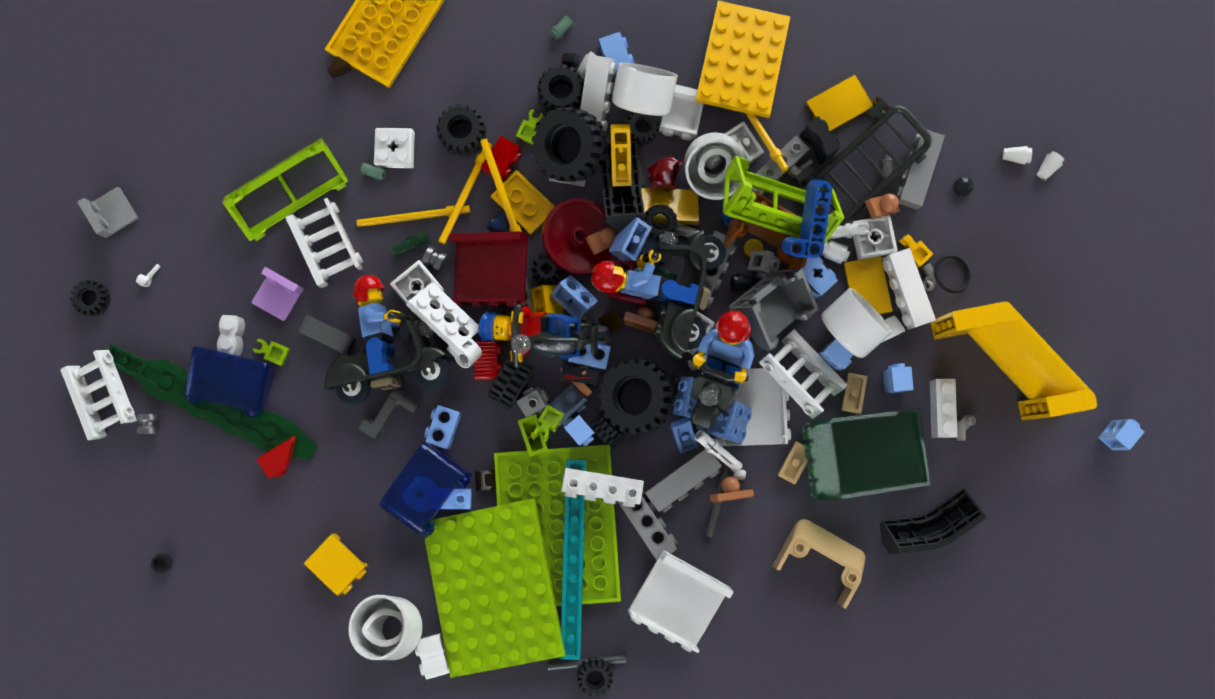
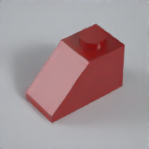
[256,436,296,479]

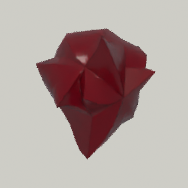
[647,154,684,193]

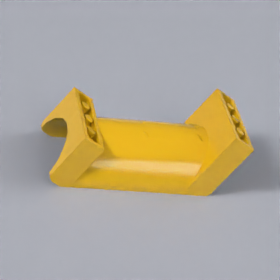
[930,302,1097,420]

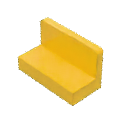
[530,285,564,315]

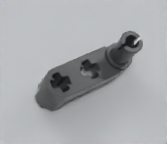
[359,388,420,440]

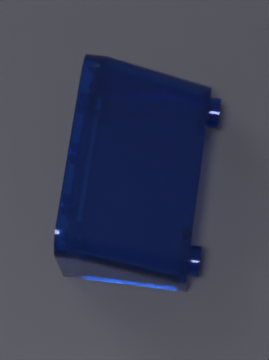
[183,346,275,418]
[379,443,472,538]

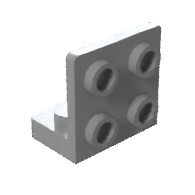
[77,187,138,238]

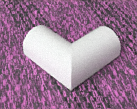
[720,121,765,164]

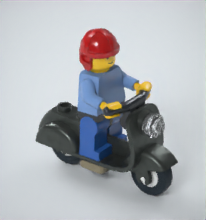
[591,230,726,359]
[324,275,451,404]
[690,310,757,432]

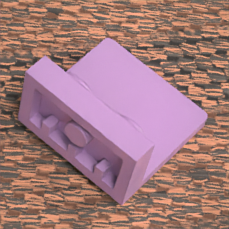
[252,267,304,321]

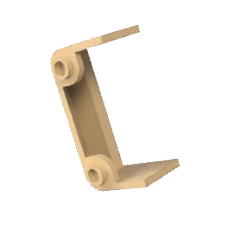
[772,519,866,609]

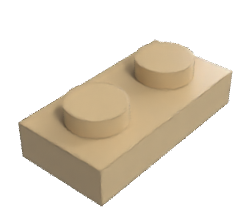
[841,373,868,414]
[777,441,813,485]

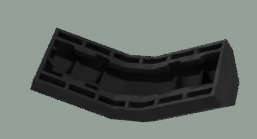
[600,140,645,232]
[880,488,987,554]

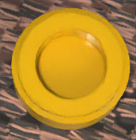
[744,239,763,258]

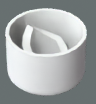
[612,63,678,116]
[684,132,745,200]
[821,288,892,358]
[349,595,422,660]

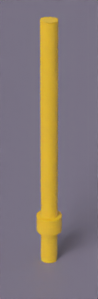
[745,113,789,172]
[480,139,522,232]
[438,143,492,244]
[357,205,470,227]

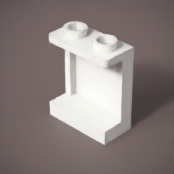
[659,85,704,141]

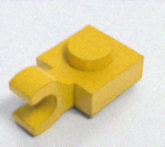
[899,234,933,268]

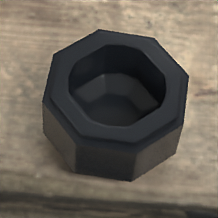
[562,53,580,68]
[954,177,974,196]
[151,554,173,573]

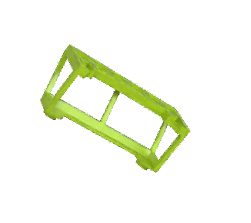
[222,137,348,241]
[723,155,844,243]

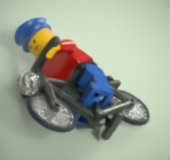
[478,304,612,369]

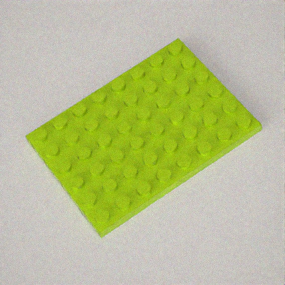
[494,445,621,606]
[422,498,566,678]

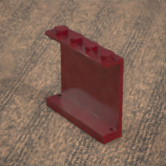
[449,231,528,308]

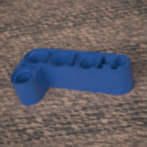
[781,179,832,258]

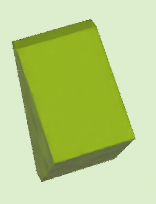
[518,414,549,458]

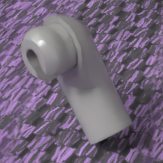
[922,263,937,291]
[956,415,976,441]

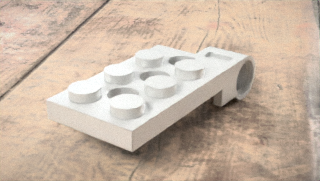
[406,282,482,368]

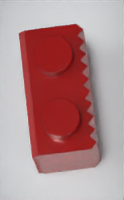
[481,136,522,181]
[474,340,502,380]

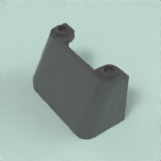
[729,268,819,351]

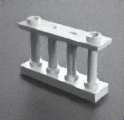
[285,198,363,288]
[759,329,847,419]
[60,350,137,440]

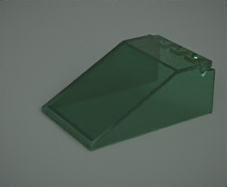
[802,409,931,500]

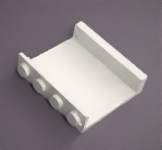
[716,366,791,446]
[628,550,734,653]

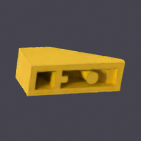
[610,124,632,186]

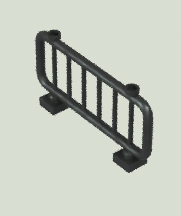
[794,99,932,226]

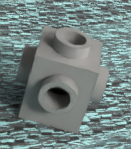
[748,250,781,279]
[516,387,549,417]

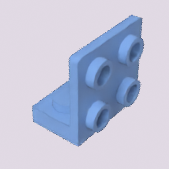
[705,400,752,445]

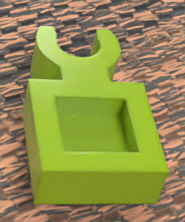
[516,109,543,145]
[253,339,291,366]
[534,405,564,442]

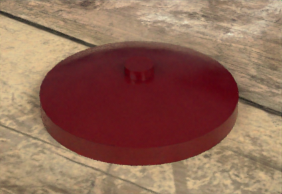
[542,198,613,275]

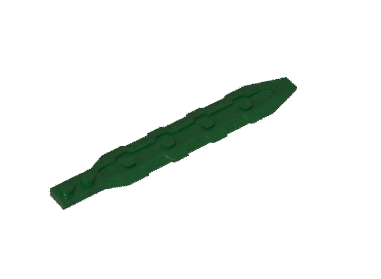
[108,344,317,460]

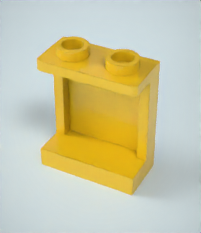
[304,533,368,596]

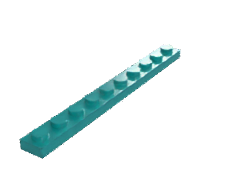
[560,460,586,660]

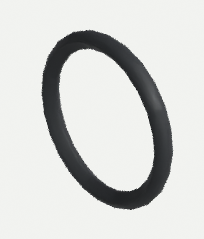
[934,255,971,293]

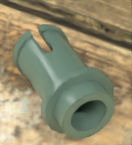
[550,15,573,40]
[360,163,386,181]

